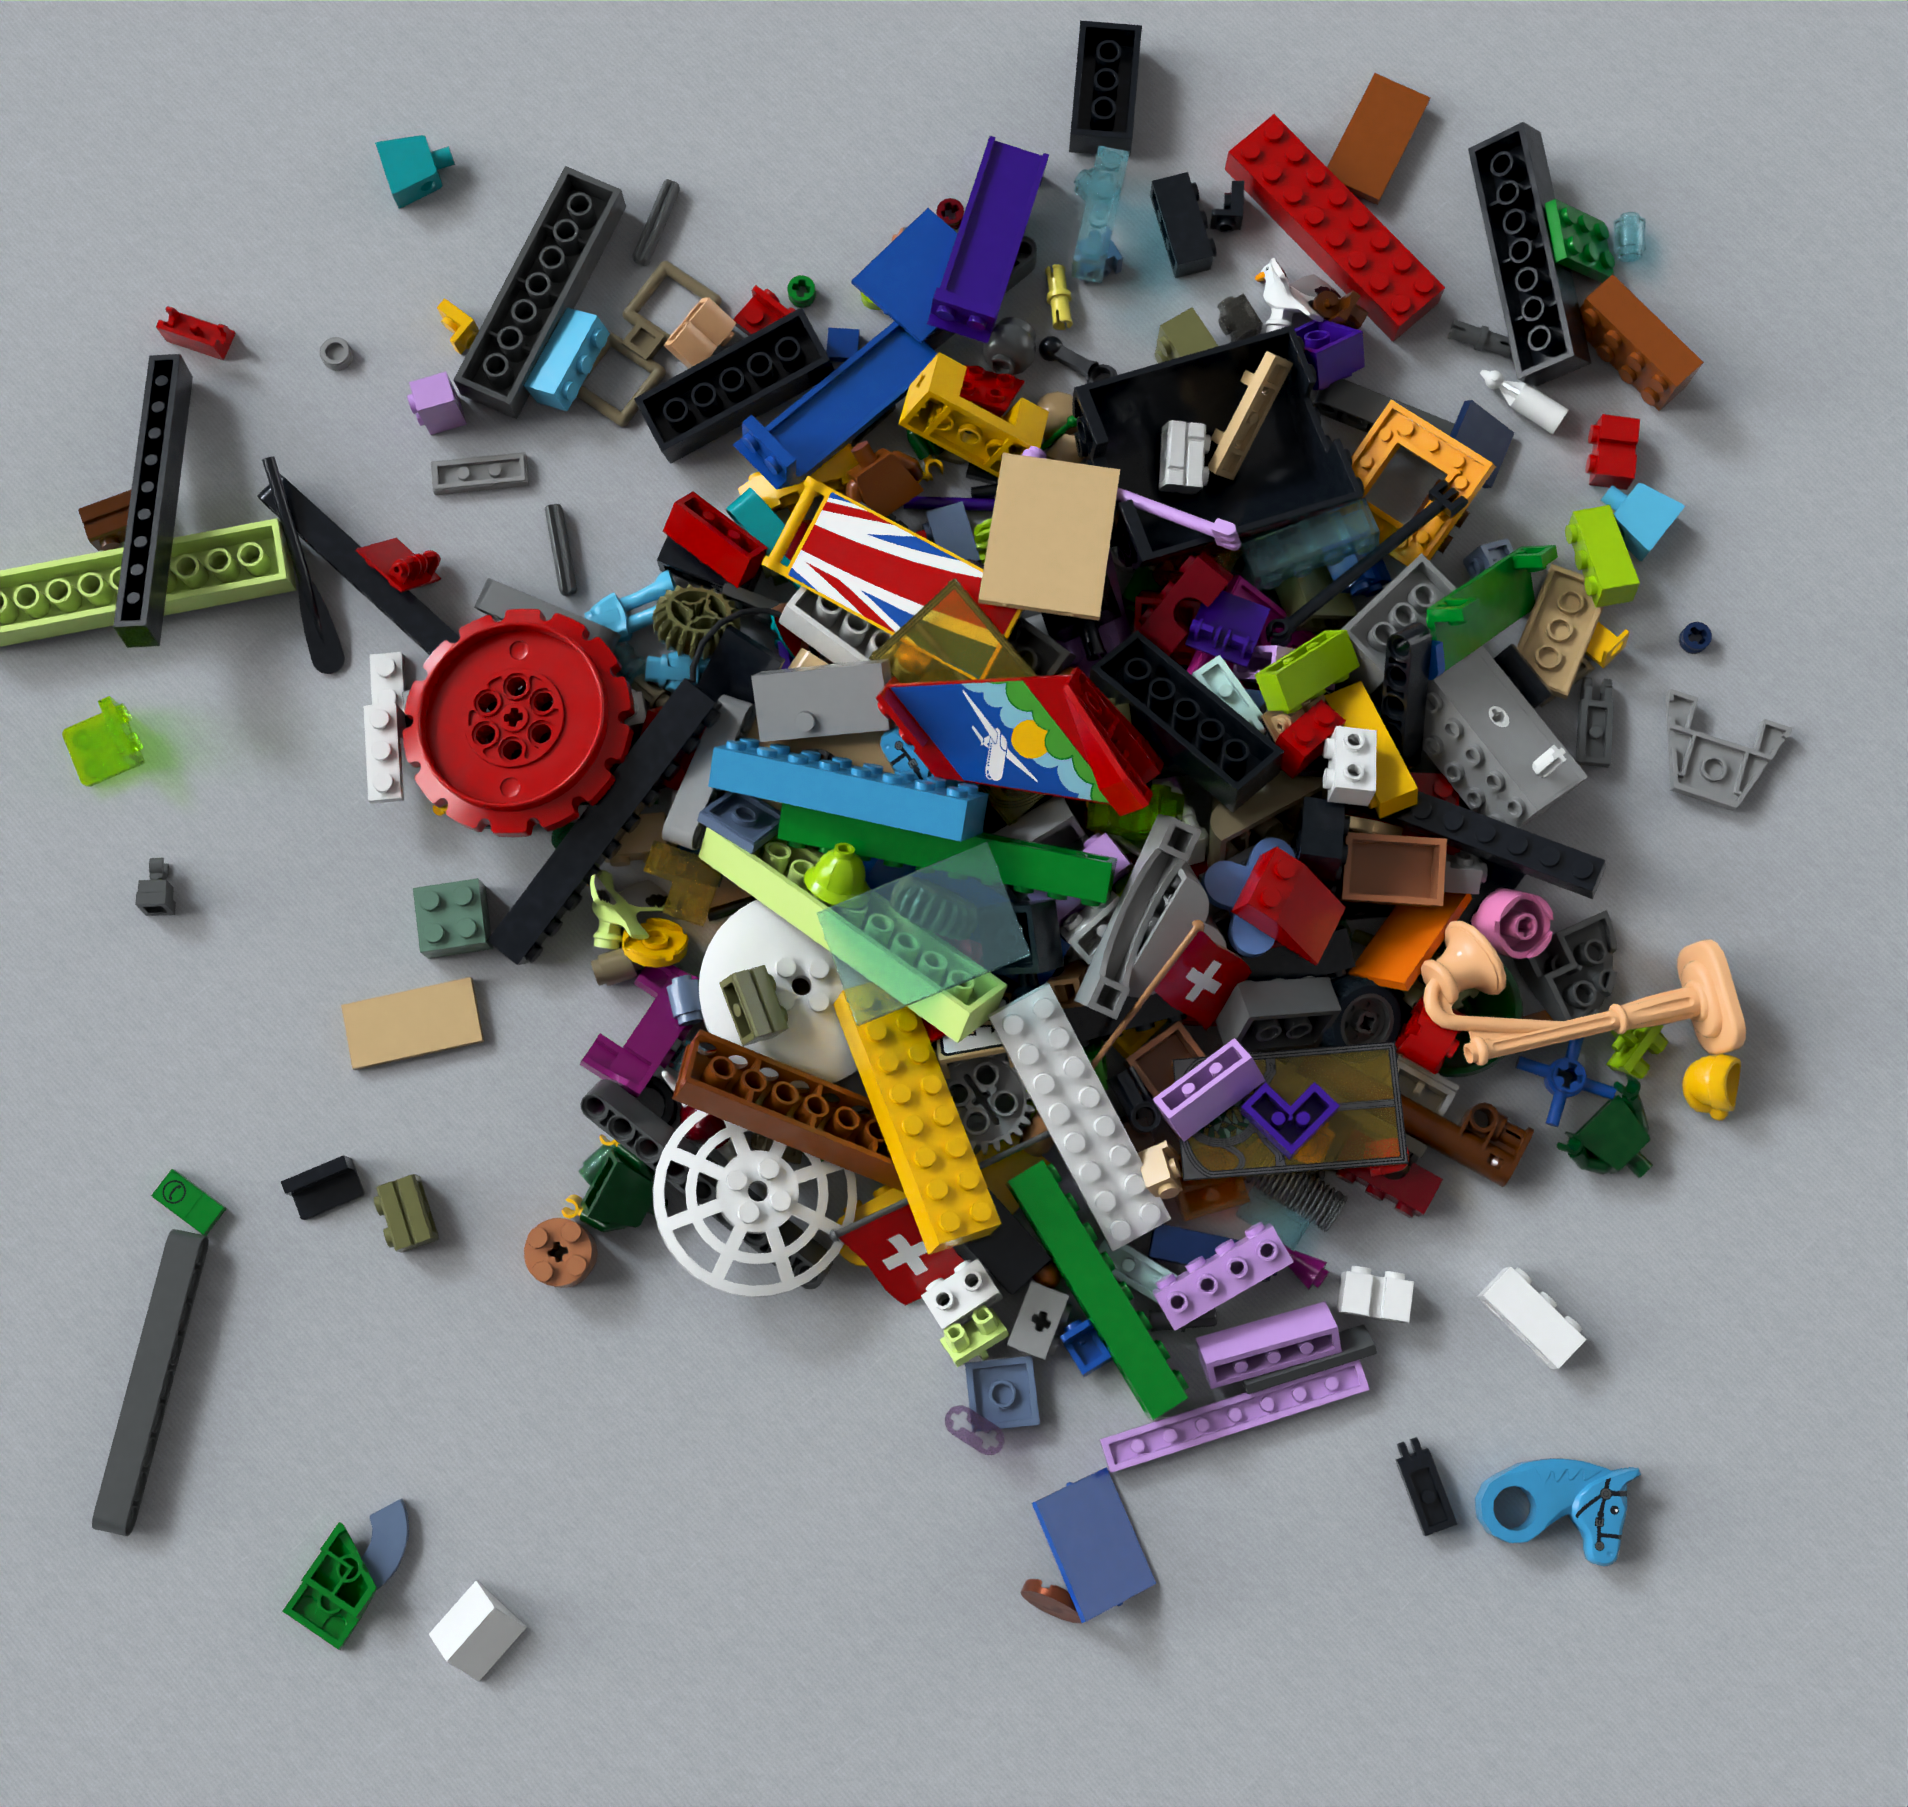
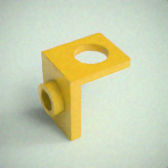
[1585,622,1630,669]

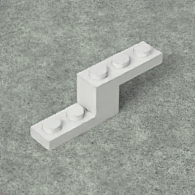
[363,652,406,804]

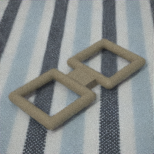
[577,261,722,427]

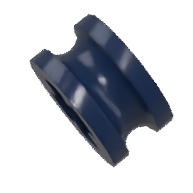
[1679,622,1712,654]

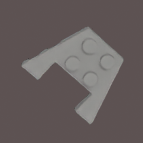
[1666,689,1792,811]

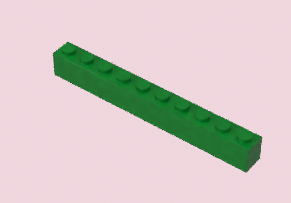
[777,803,1117,907]

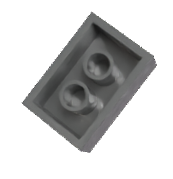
[1215,976,1342,1053]

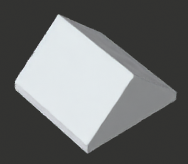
[429,1580,527,1681]

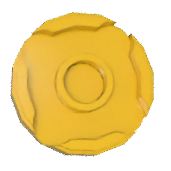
[622,918,689,968]

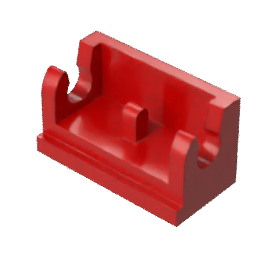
[156,306,236,361]

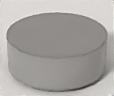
[320,337,353,371]

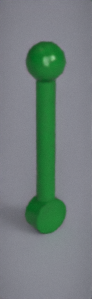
[1040,415,1078,451]

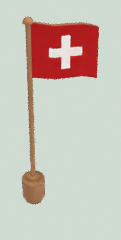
[1019,920,1252,1157]

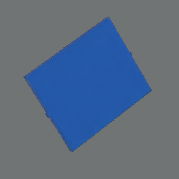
[851,208,958,344]
[1032,1467,1156,1623]

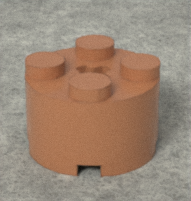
[524,1218,598,1288]

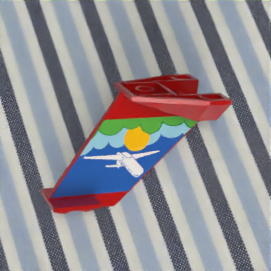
[875,667,1164,817]

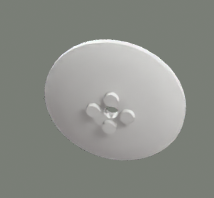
[698,900,872,1089]

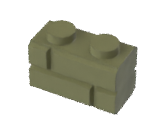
[719,965,789,1046]
[374,1174,439,1253]

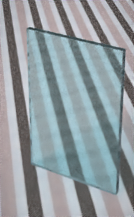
[817,842,1031,1026]

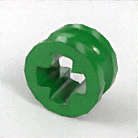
[787,275,816,308]

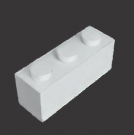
[1477,1266,1587,1369]

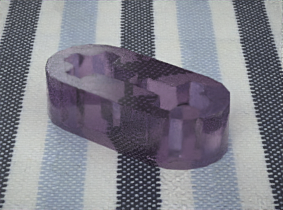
[945,1405,1005,1455]

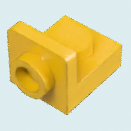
[437,298,479,354]

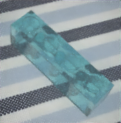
[1071,146,1129,283]
[1241,498,1380,590]

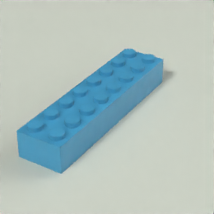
[708,737,988,842]

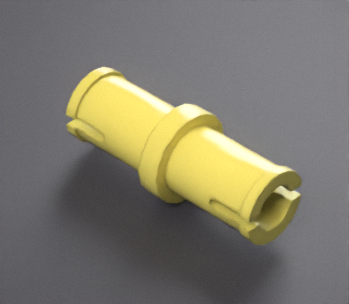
[1045,264,1073,330]

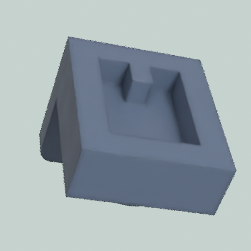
[1463,538,1514,579]

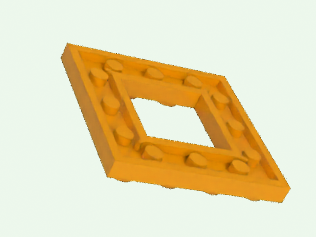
[1328,399,1496,567]

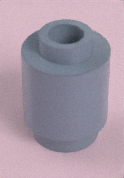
[667,975,704,1026]

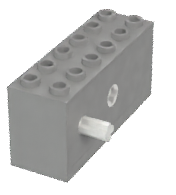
[1376,645,1588,829]

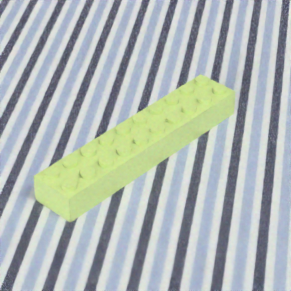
[0,518,297,647]
[698,827,1007,1043]

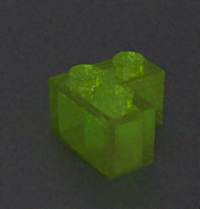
[1086,784,1185,841]

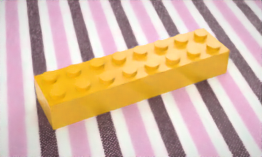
[833,982,1002,1255]

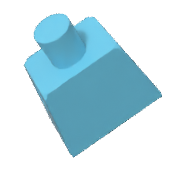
[1600,483,1685,562]

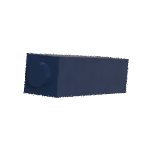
[1148,1224,1277,1282]

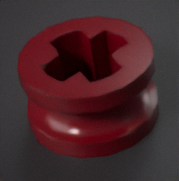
[936,198,964,230]

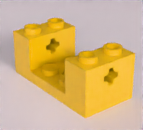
[899,352,1049,478]

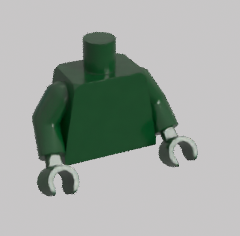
[1557,1074,1653,1178]

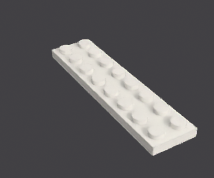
[987,983,1171,1252]

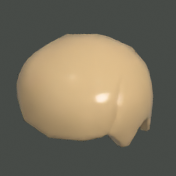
[1036,391,1079,443]

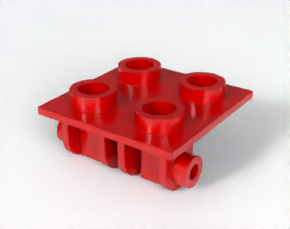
[959,365,1025,418]
[356,537,441,593]

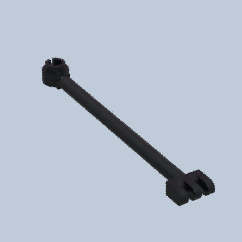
[1266,479,1468,647]

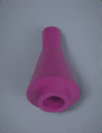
[1284,1245,1329,1290]

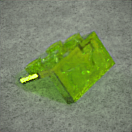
[62,696,145,787]

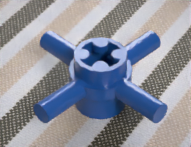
[1515,1037,1616,1127]

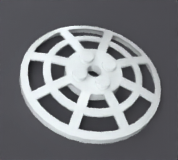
[653,1110,857,1297]

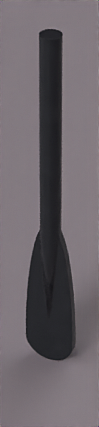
[262,457,345,674]

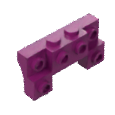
[580,965,699,1098]

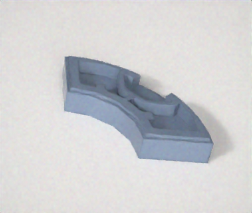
[361,1498,409,1591]

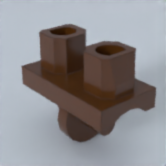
[1313,290,1369,329]

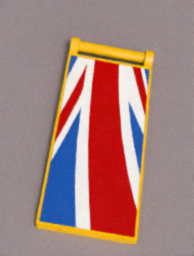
[761,476,1023,679]

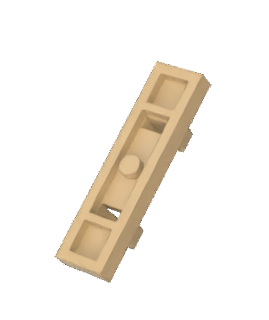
[1208,351,1293,480]

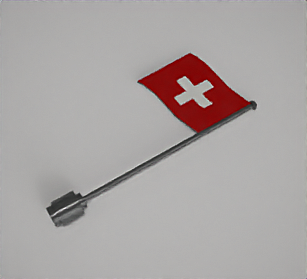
[829,1130,1050,1306]

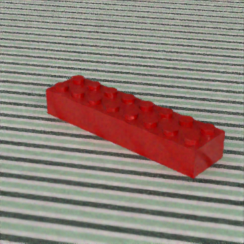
[1225,114,1445,342]

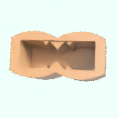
[664,297,736,369]

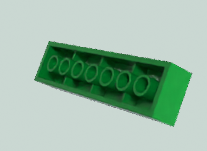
[1006,1160,1189,1420]

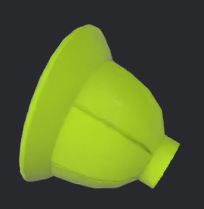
[804,843,871,910]

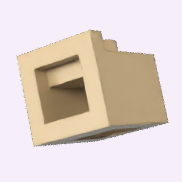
[1138,1141,1183,1200]

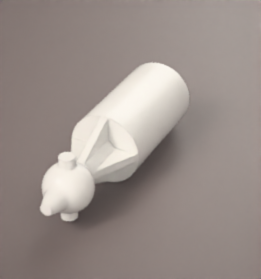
[1480,369,1569,434]

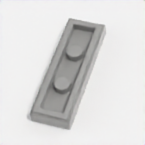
[431,452,529,495]

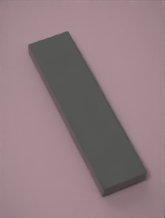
[1242,1324,1377,1394]

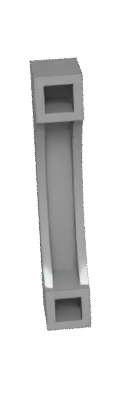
[1074,813,1202,1020]

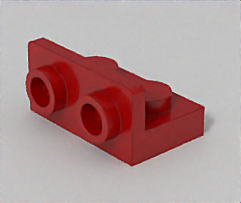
[733,285,795,336]

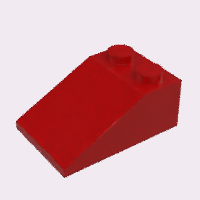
[1231,847,1346,965]

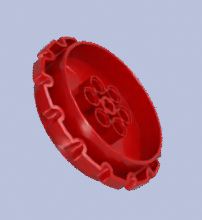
[403,609,635,838]

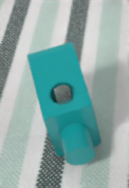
[375,135,455,209]

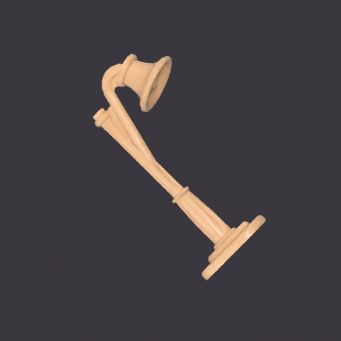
[1421,921,1746,1066]

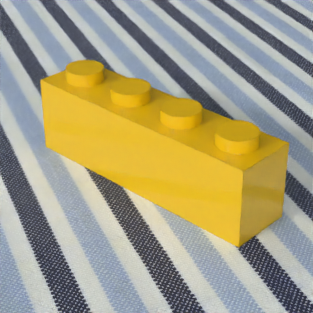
[1325,681,1418,819]

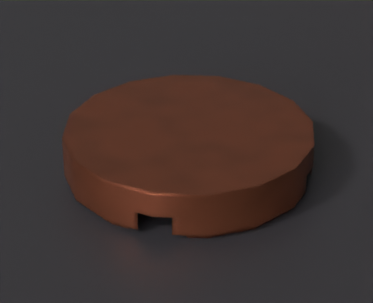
[1020,1579,1081,1624]

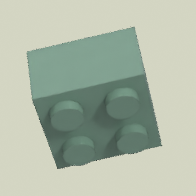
[413,878,493,959]

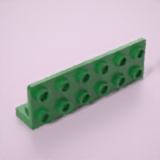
[1426,545,1558,672]

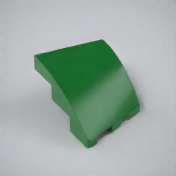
[282,1522,377,1650]

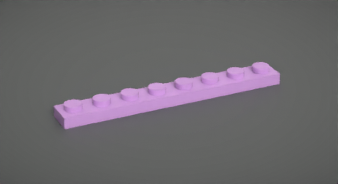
[1099,1359,1370,1473]

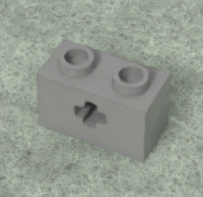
[1006,1281,1072,1360]

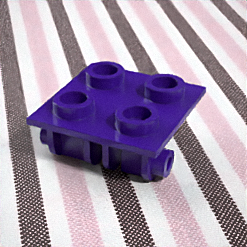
[1185,591,1271,668]

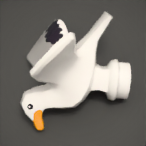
[1255,258,1342,333]

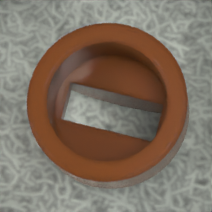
[1032,1260,1061,1289]

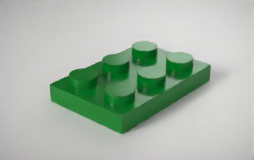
[1545,199,1615,283]

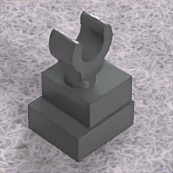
[135,858,176,916]

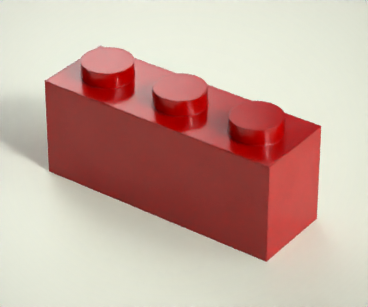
[663,491,768,588]

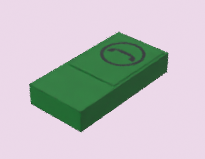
[151,1169,227,1236]

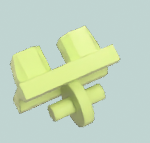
[940,1305,1010,1368]

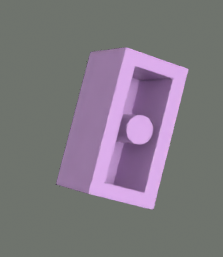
[407,372,467,435]

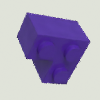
[1240,1082,1340,1160]

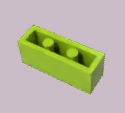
[1565,505,1640,608]
[1255,630,1360,714]

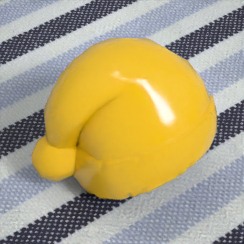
[1682,1054,1741,1121]

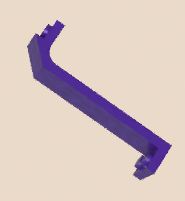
[927,136,1049,344]

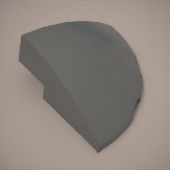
[1513,910,1617,1021]

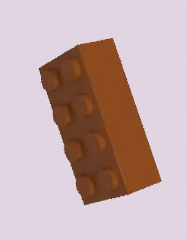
[1580,274,1704,411]

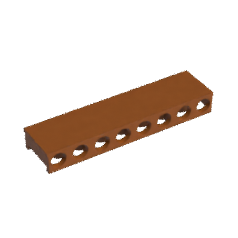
[672,1029,905,1193]

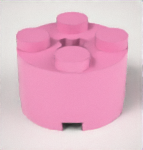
[1471,888,1554,959]

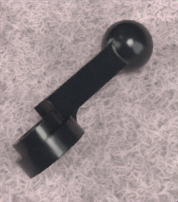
[1039,336,1118,384]

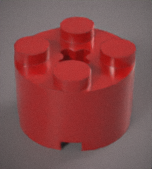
[1395,995,1467,1075]

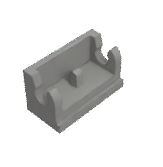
[1382,1055,1460,1116]

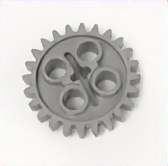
[945,1052,1035,1155]

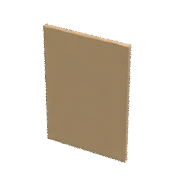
[978,453,1120,621]

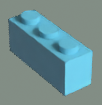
[524,308,610,411]

